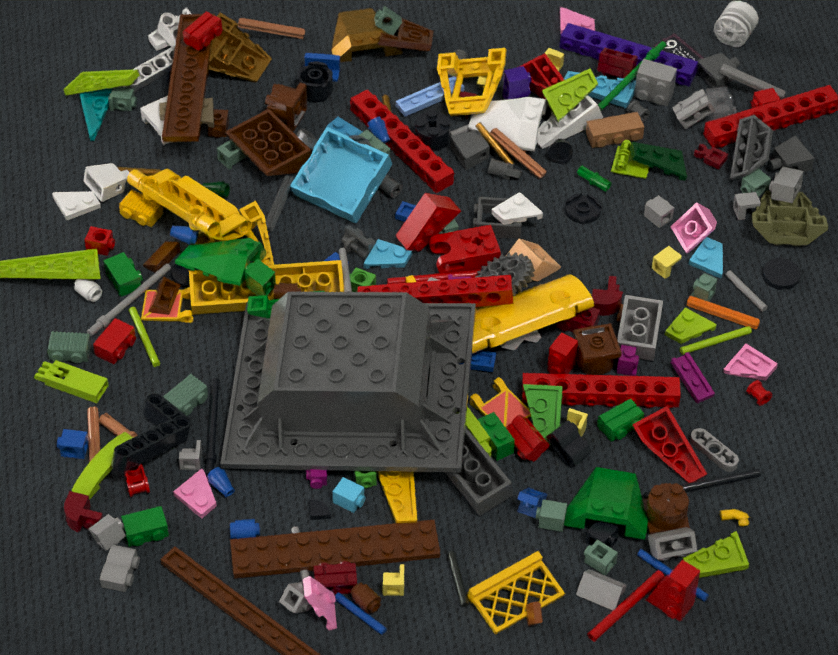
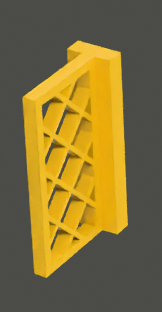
[467,551,565,635]

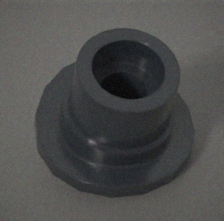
[548,139,573,164]

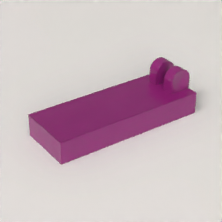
[670,352,715,403]

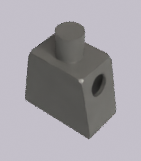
[696,53,740,92]
[450,130,491,170]
[767,136,814,172]

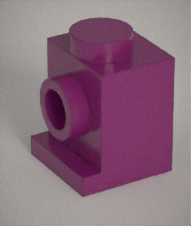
[617,345,639,376]
[306,469,327,489]

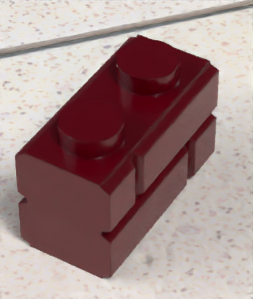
[597,48,638,79]
[314,561,357,595]

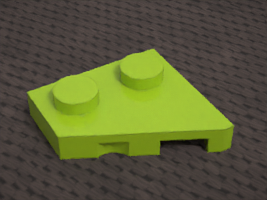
[665,307,717,344]

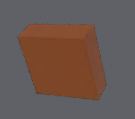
[526,602,542,626]

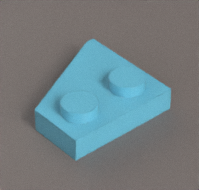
[689,237,723,279]
[363,239,412,269]

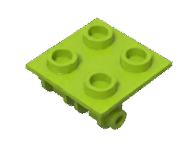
[611,140,649,179]

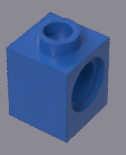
[57,429,89,459]

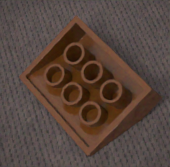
[225,109,311,176]

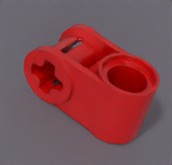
[125,463,150,497]

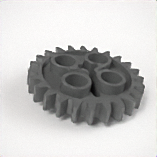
[475,252,535,296]

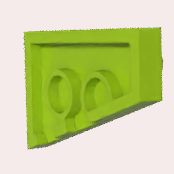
[542,69,598,122]
[683,531,749,578]

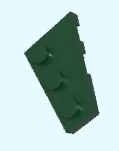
[630,142,687,181]

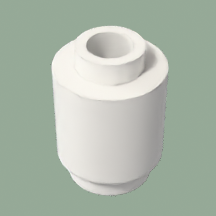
[74,279,102,302]

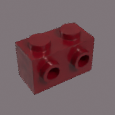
[556,308,600,332]

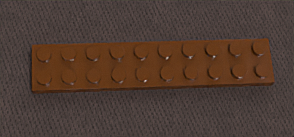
[162,14,215,142]
[230,520,440,579]

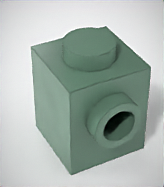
[536,500,567,532]

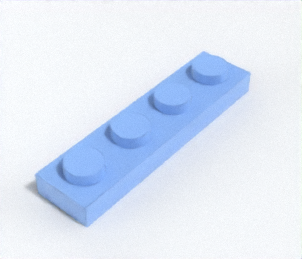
[395,76,464,117]

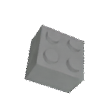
[634,59,677,106]

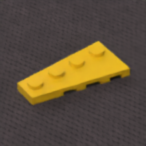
[376,471,417,523]

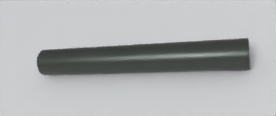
[447,551,469,607]

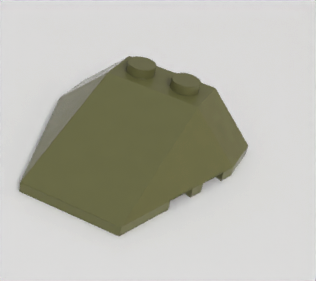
[752,190,828,246]

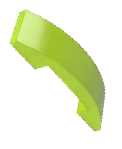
[71,432,133,499]

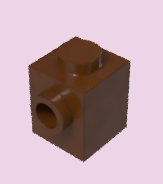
[208,109,229,137]

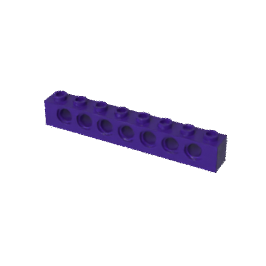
[560,23,698,87]

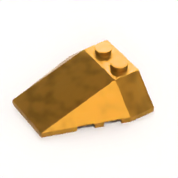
[332,8,402,63]
[209,12,272,82]

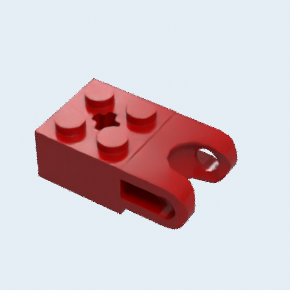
[429,225,501,273]

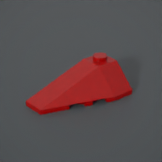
[632,406,707,483]

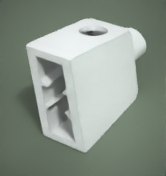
[84,163,130,202]

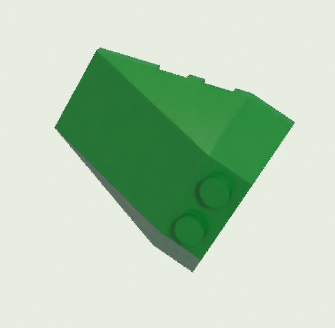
[175,238,266,286]
[564,467,648,540]

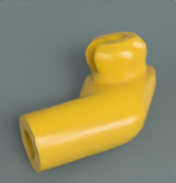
[720,509,749,526]

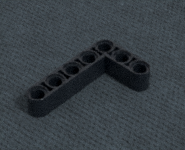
[111,393,191,472]

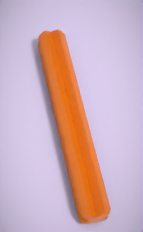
[687,296,760,329]

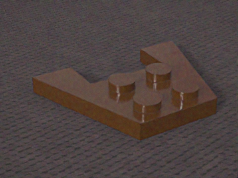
[378,17,433,51]

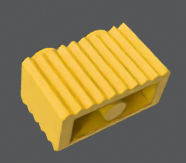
[119,189,163,227]

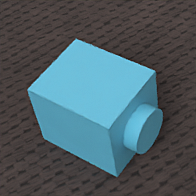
[333,477,366,513]

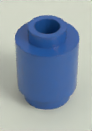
[230,519,260,539]

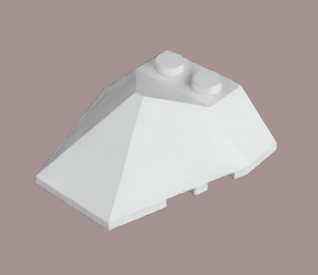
[468,97,548,152]

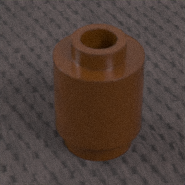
[274,283,301,300]
[350,583,381,613]

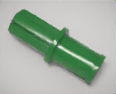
[577,166,612,192]

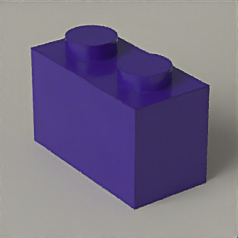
[502,66,531,100]

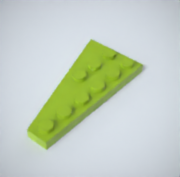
[0,249,101,279]

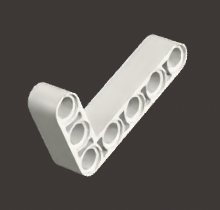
[123,13,179,92]

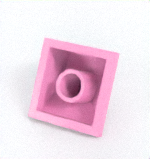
[670,203,717,253]

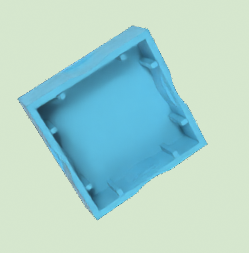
[290,127,392,224]

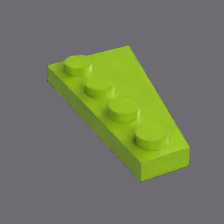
[63,69,140,95]

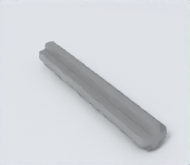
[720,64,785,100]

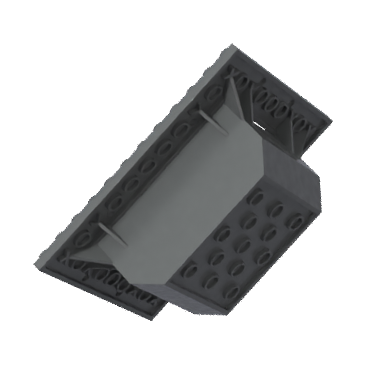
[220,292,476,472]

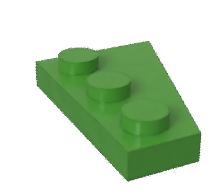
[523,384,563,444]

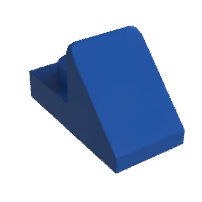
[517,488,547,518]

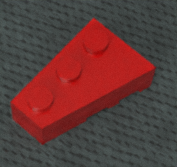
[519,53,564,99]
[396,193,461,252]
[646,560,701,621]

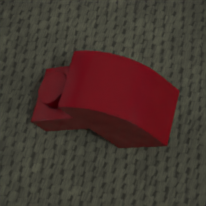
[592,276,623,316]
[64,491,103,533]

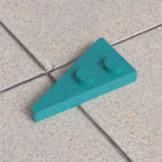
[79,88,112,141]

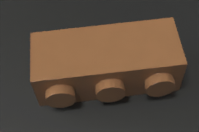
[586,112,644,148]

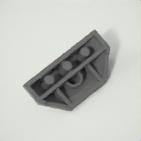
[730,115,773,180]

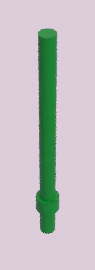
[598,41,666,111]

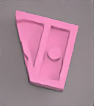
[560,8,595,34]
[724,344,778,381]
[173,468,216,518]
[303,576,337,630]

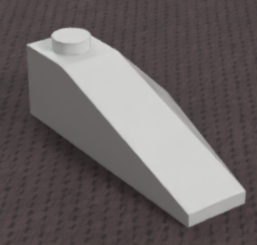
[537,95,603,149]

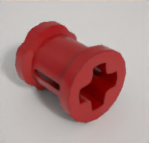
[747,380,773,406]

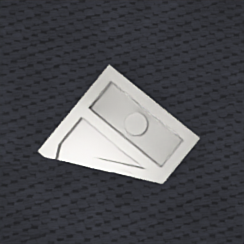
[52,192,101,220]
[491,192,543,225]

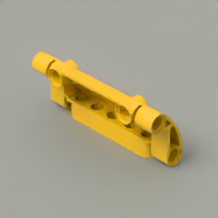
[127,169,252,241]
[472,274,594,354]

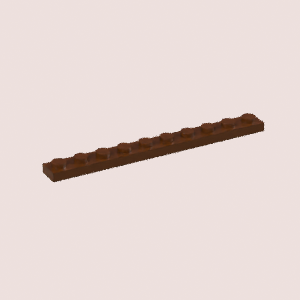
[160,546,320,655]

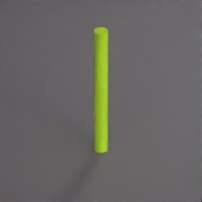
[129,307,160,367]
[680,326,752,355]

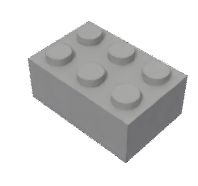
[617,295,663,361]

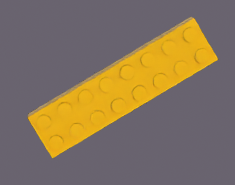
[189,260,344,315]

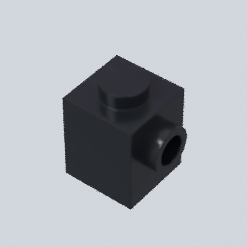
[586,520,618,547]

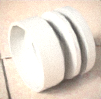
[714,1,758,47]

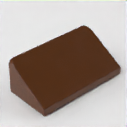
[143,241,180,273]
[148,277,180,315]

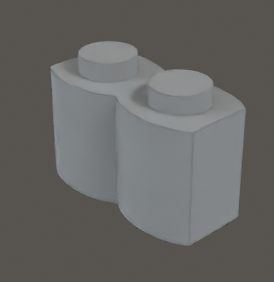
[100,545,140,592]

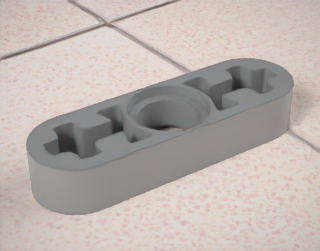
[690,428,739,472]

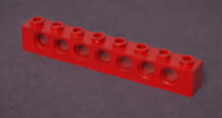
[703,85,838,148]
[350,89,454,193]
[358,275,513,307]
[522,373,681,408]

